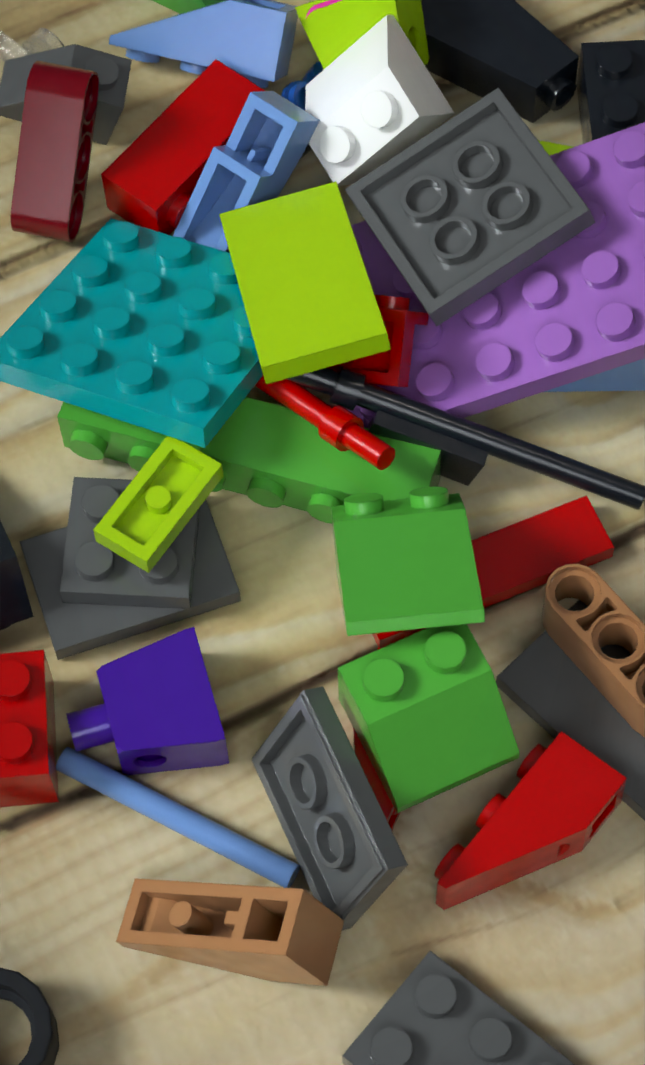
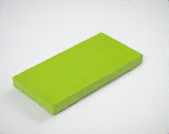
[219,181,391,384]

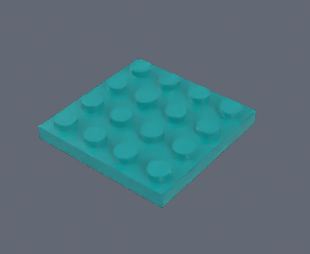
[0,218,263,448]

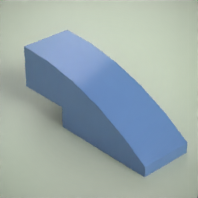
[173,91,320,253]

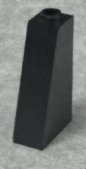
[421,0,579,123]

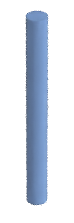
[56,747,300,888]

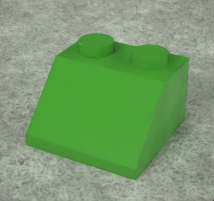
[337,624,520,813]

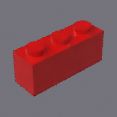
[101,59,265,235]

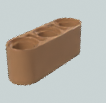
[542,564,645,737]

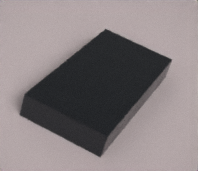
[366,410,488,486]

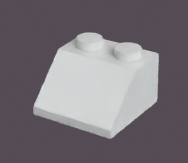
[305,15,454,186]

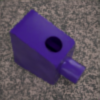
[66,627,229,775]

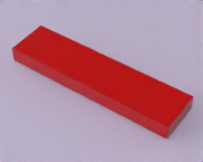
[372,495,614,648]

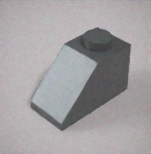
[0,44,132,145]

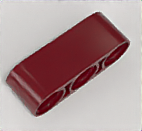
[11,61,99,242]

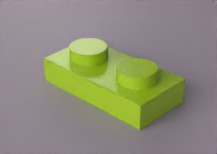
[93,436,223,573]

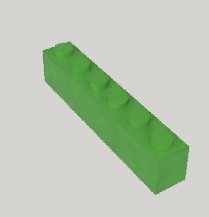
[57,397,441,524]

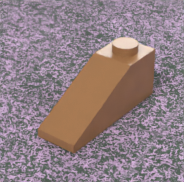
[116,878,344,986]

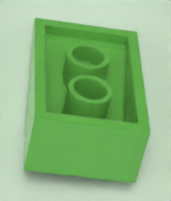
[331,486,485,636]

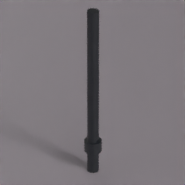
[287,366,645,510]

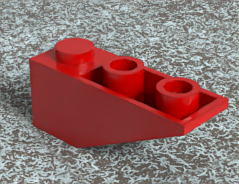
[434,731,627,910]

